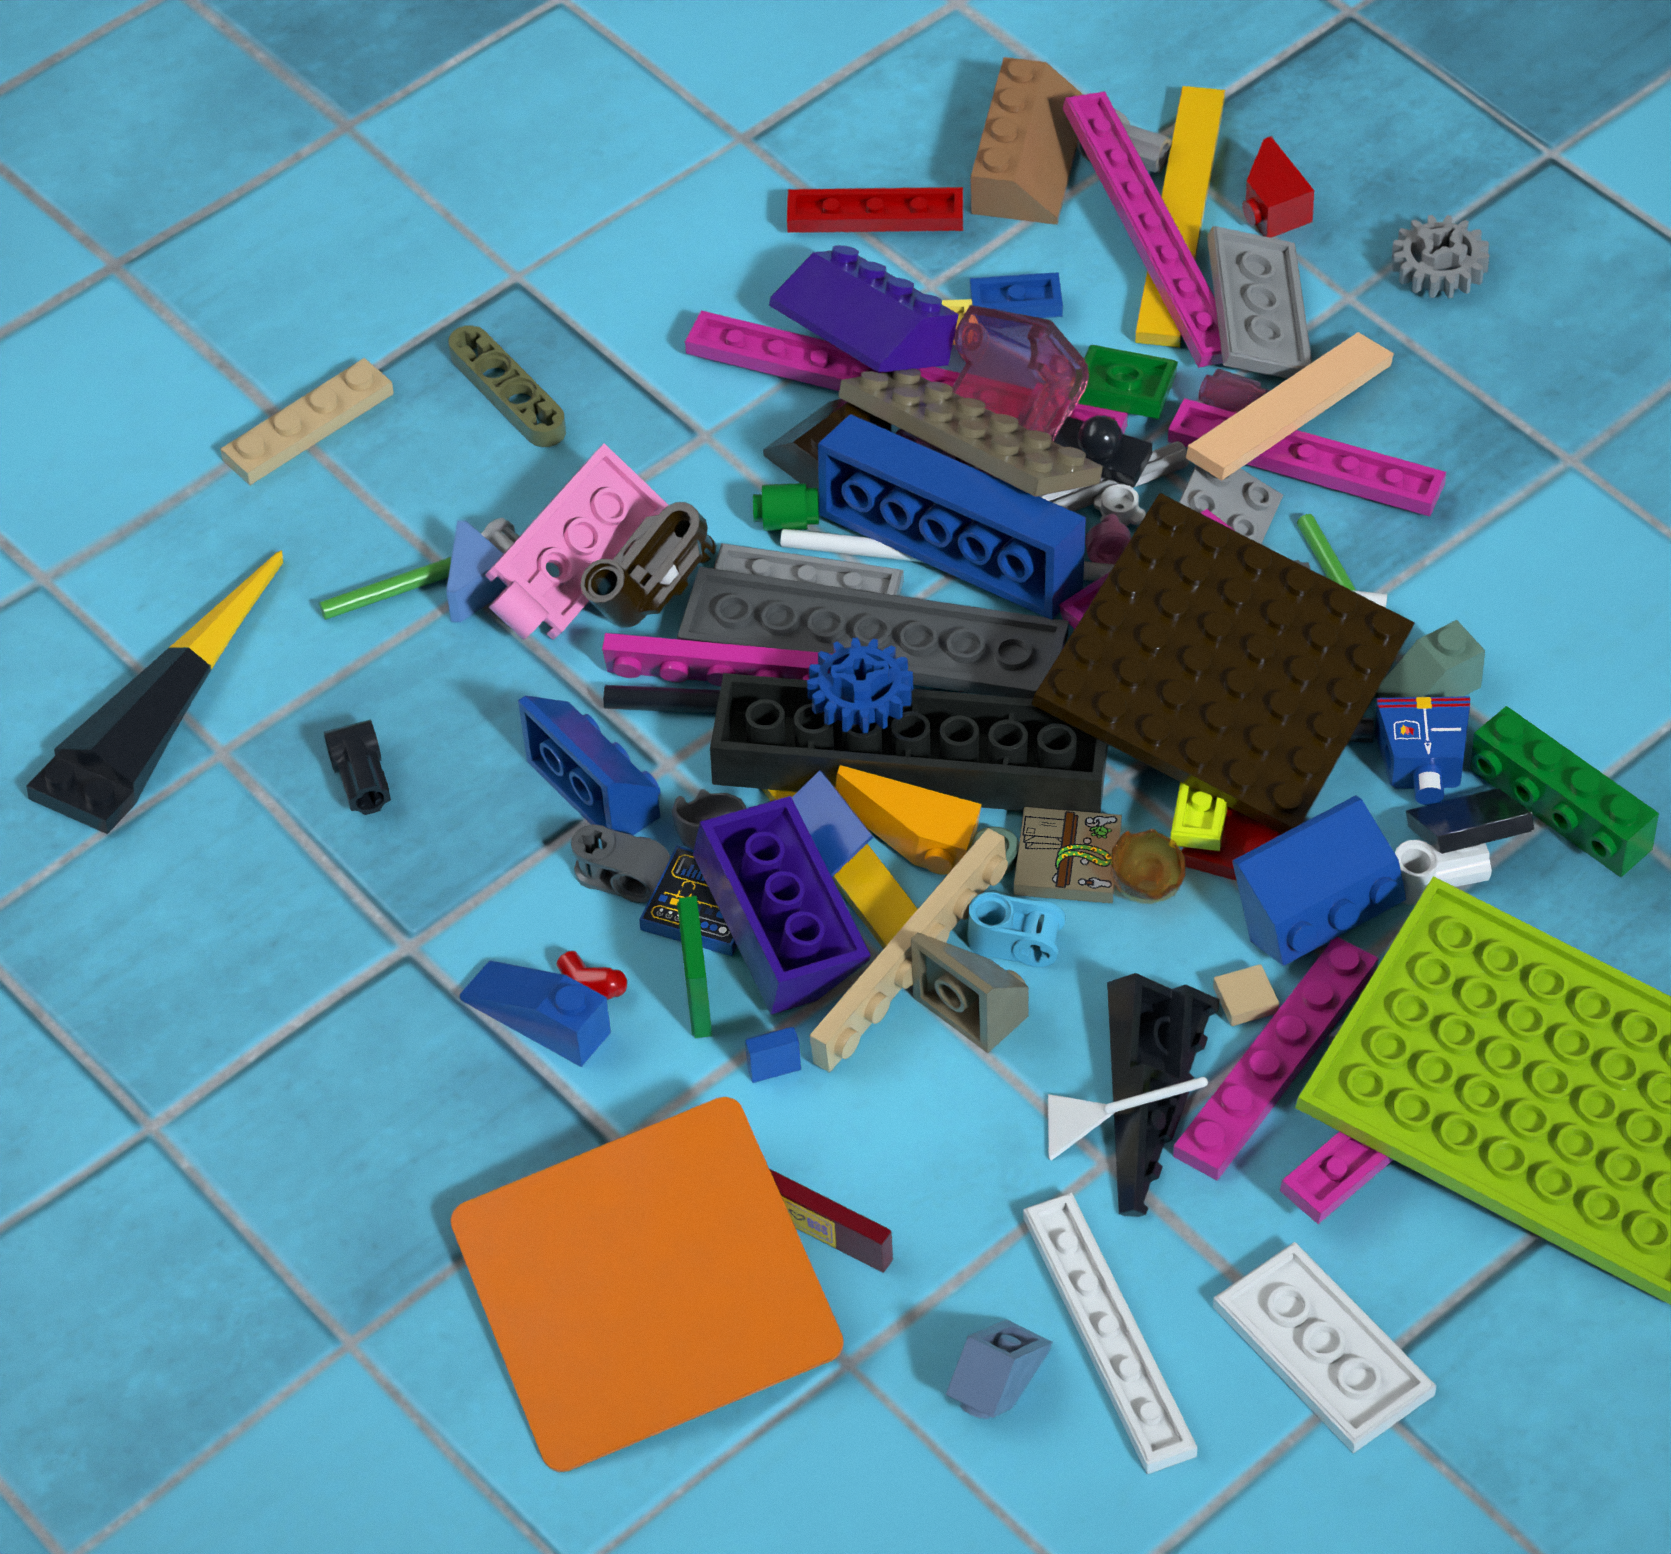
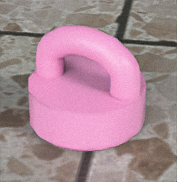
[1085,514,1131,564]

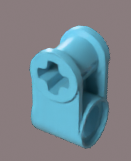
[967,892,1066,967]

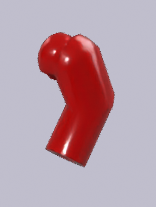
[556,951,628,1000]

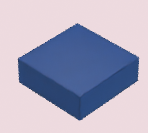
[745,1027,801,1083]

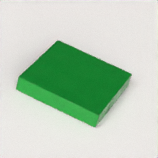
[1069,345,1178,419]
[677,896,712,1038]

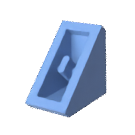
[446,521,507,622]

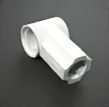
[1395,840,1492,905]

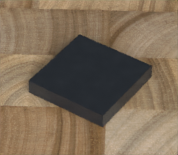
[1406,788,1534,854]

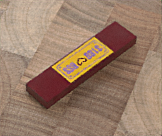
[769,1168,893,1273]

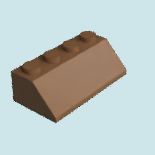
[971,57,1083,225]

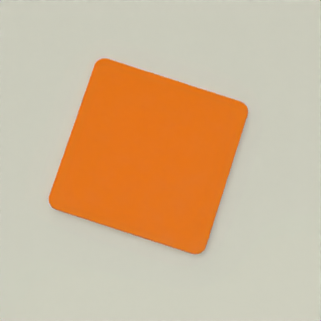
[451,1097,844,1472]

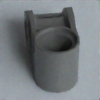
[571,824,670,903]

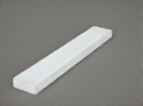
[1023,1193,1198,1474]

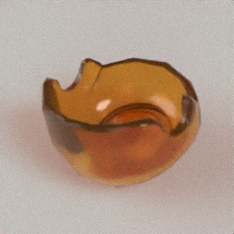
[1110,829,1186,904]

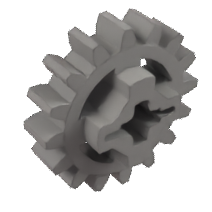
[1392,215,1490,298]

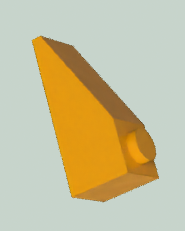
[835,765,982,875]

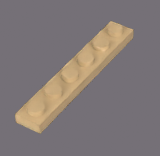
[809,828,1008,1073]

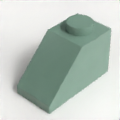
[1375,620,1485,699]

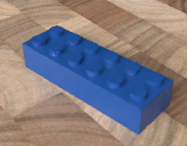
[818,414,1086,620]

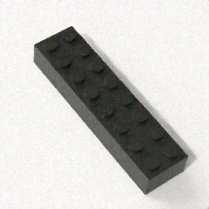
[710,673,1108,813]

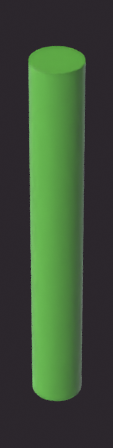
[1297,514,1357,591]
[319,557,451,620]

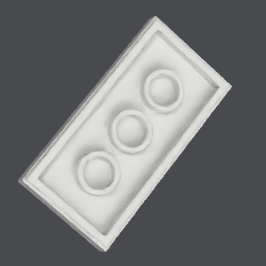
[1213,1242,1436,1453]

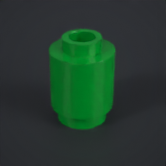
[753,483,819,531]

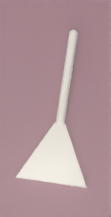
[1048,1077,1208,1161]

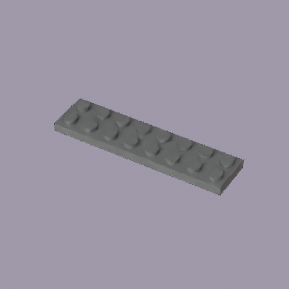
[677,567,1069,699]

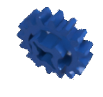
[807,637,913,733]

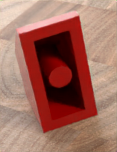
[1242,136,1315,238]

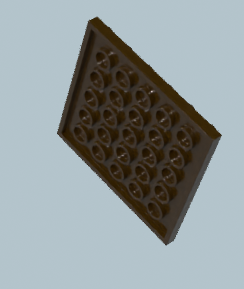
[1031,493,1415,834]

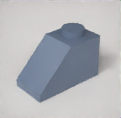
[946,1319,1053,1419]

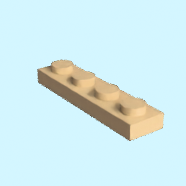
[220,358,394,485]

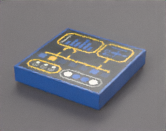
[639,845,737,956]

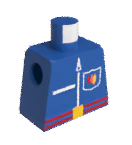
[1374,696,1470,805]

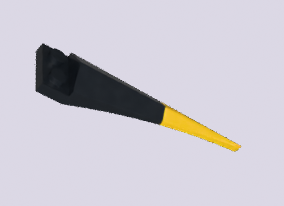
[26,550,283,834]

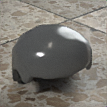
[672,789,746,850]

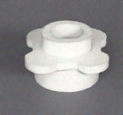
[1094,484,1146,526]

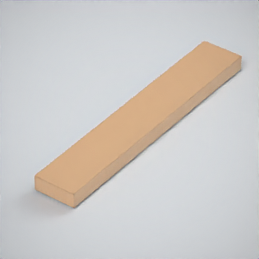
[1186,332,1394,481]

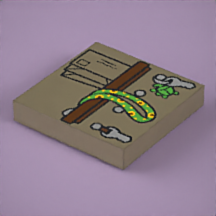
[1014,807,1122,904]

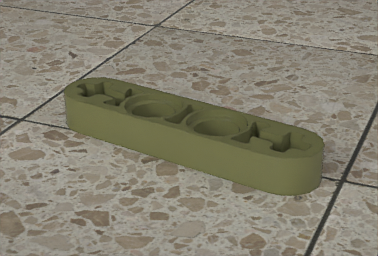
[448,325,566,447]

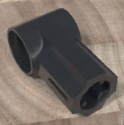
[324,719,391,815]

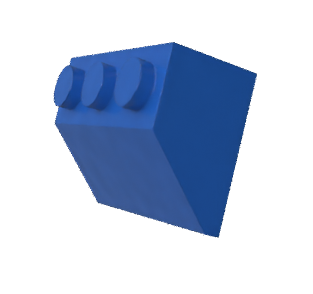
[518,696,661,836]
[1232,795,1406,966]

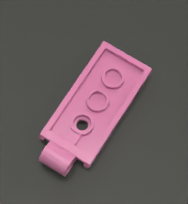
[485,443,668,640]

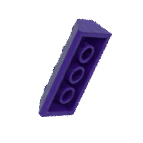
[769,245,959,373]
[693,796,871,1015]

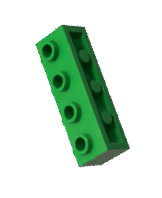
[1470,706,1659,877]

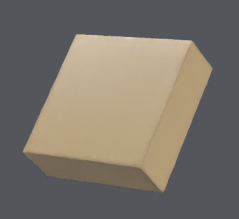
[1213,964,1279,1027]

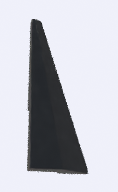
[1107,973,1220,1217]

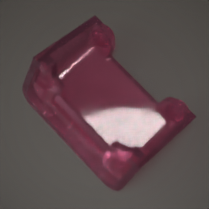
[895,305,1089,481]

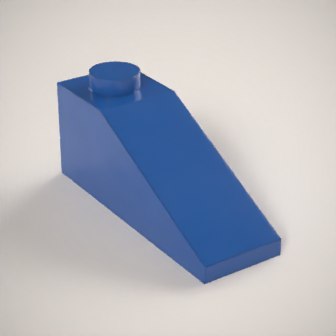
[459,960,611,1067]

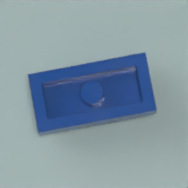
[970,272,1063,323]

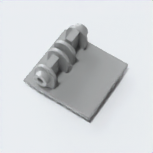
[1179,465,1283,544]

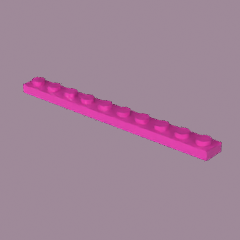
[685,310,1128,441]

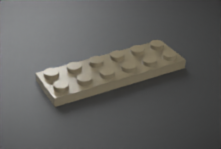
[838,369,1103,497]

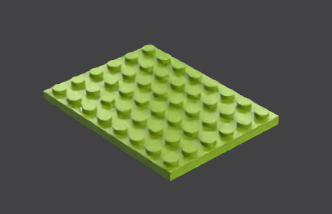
[1295,876,1671,1305]

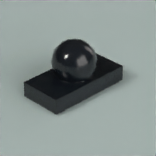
[1053,415,1153,487]

